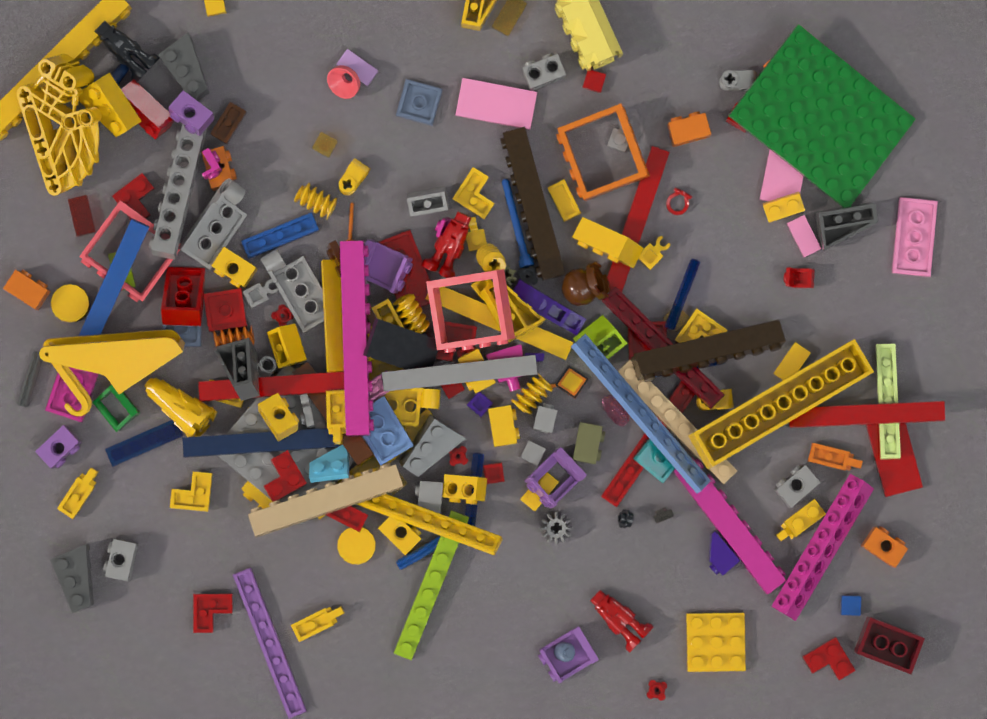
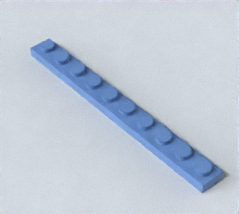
[571,334,711,493]

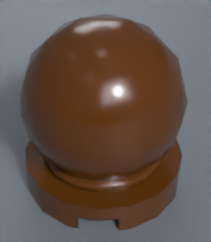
[562,261,610,306]

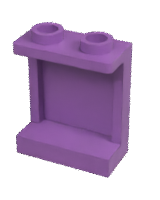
[365,239,413,294]
[538,626,599,684]

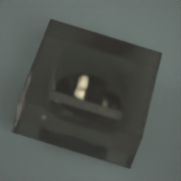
[652,507,674,524]

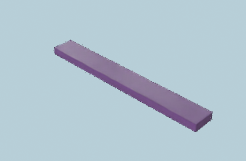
[233,568,307,719]

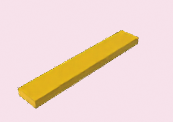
[321,259,344,372]

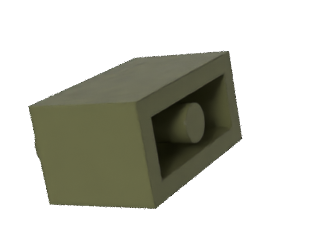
[572,422,605,465]

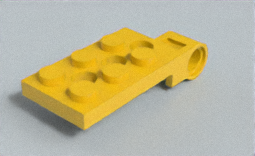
[377,388,441,427]

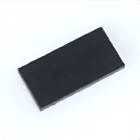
[363,318,438,370]

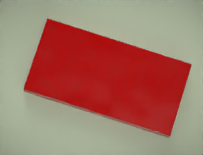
[379,230,430,313]
[866,423,923,497]

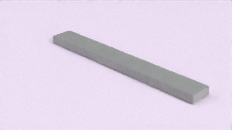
[382,355,537,392]

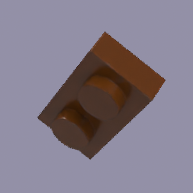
[210,102,247,144]

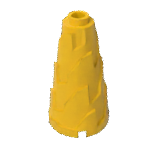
[145,377,217,437]

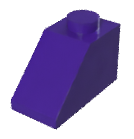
[709,531,740,576]

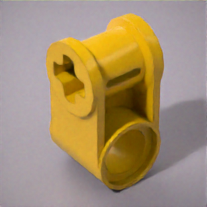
[339,158,371,196]
[696,389,734,410]

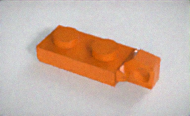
[807,443,863,471]

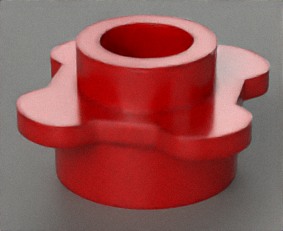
[271,304,294,327]
[449,446,468,466]
[647,680,667,701]

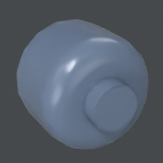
[554,642,575,662]

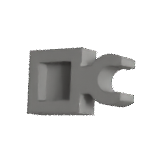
[607,120,633,153]
[242,279,278,309]
[300,394,314,429]

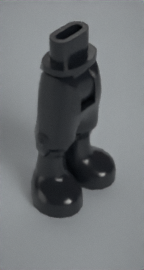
[94,20,160,82]

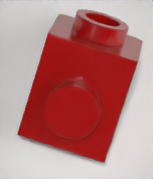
[784,267,815,288]

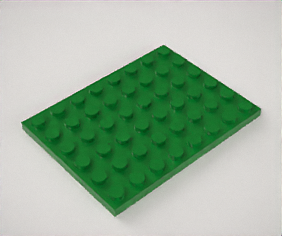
[728,24,916,207]

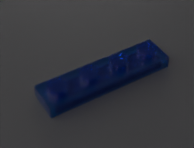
[105,420,184,467]

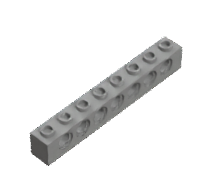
[149,112,208,260]

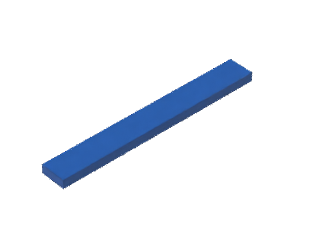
[79,218,150,336]

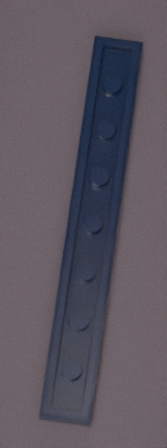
[182,428,339,458]

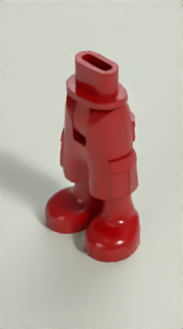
[421,211,471,278]
[590,590,654,653]

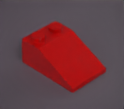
[161,267,206,326]

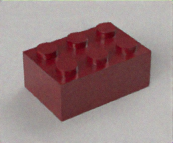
[854,616,925,675]

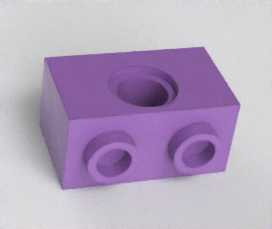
[168,90,214,136]
[35,425,82,469]

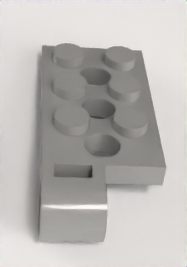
[178,178,247,270]
[260,249,324,333]

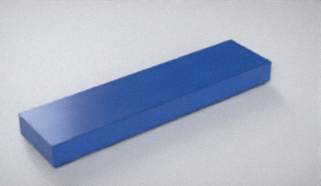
[241,212,319,259]

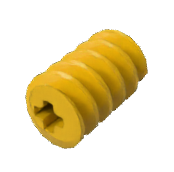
[294,183,337,220]
[476,243,506,272]
[392,294,430,334]
[511,373,553,414]

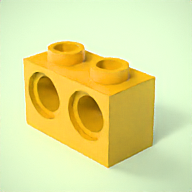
[442,474,487,505]

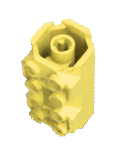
[554,0,623,72]

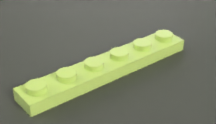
[875,344,901,459]

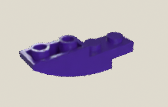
[513,279,586,336]

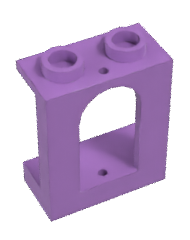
[524,447,587,509]

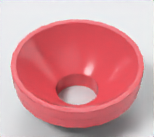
[327,65,360,99]

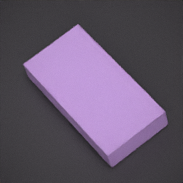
[336,49,379,87]

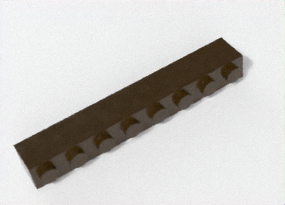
[500,127,565,281]
[631,320,786,382]

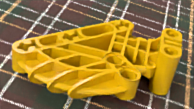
[17,54,102,196]

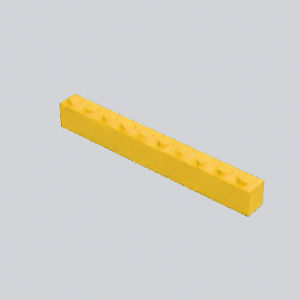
[0,0,132,141]

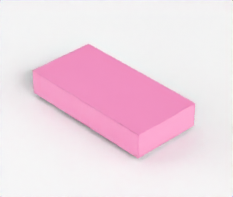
[787,215,821,258]

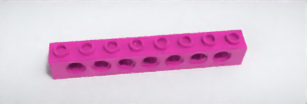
[771,474,874,621]

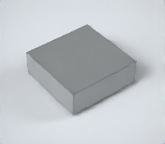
[520,441,546,466]

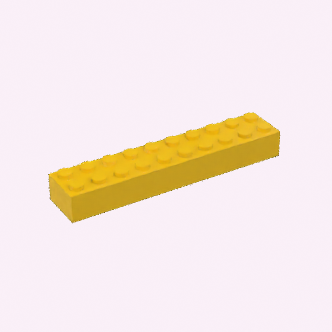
[688,339,874,469]

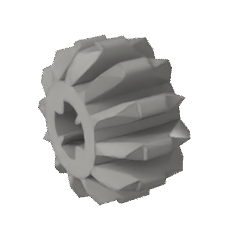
[540,512,573,545]

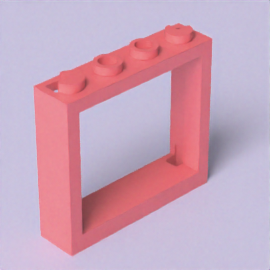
[79,201,181,302]
[426,269,515,353]

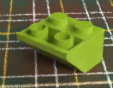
[573,315,628,359]

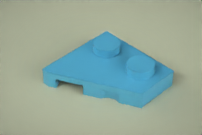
[309,444,349,483]

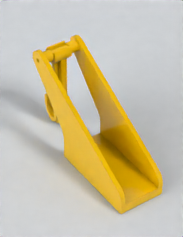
[39,329,185,416]

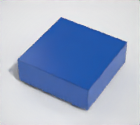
[841,596,861,616]

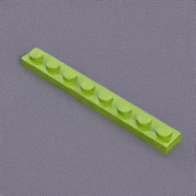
[393,510,469,661]

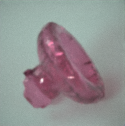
[602,395,629,427]

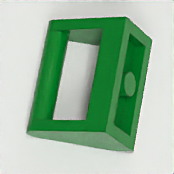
[92,385,140,432]

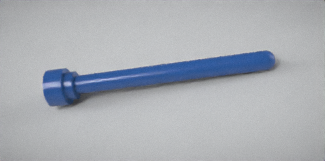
[502,179,535,269]

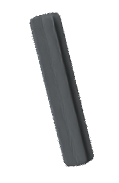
[18,352,42,408]

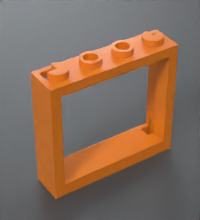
[556,103,650,201]

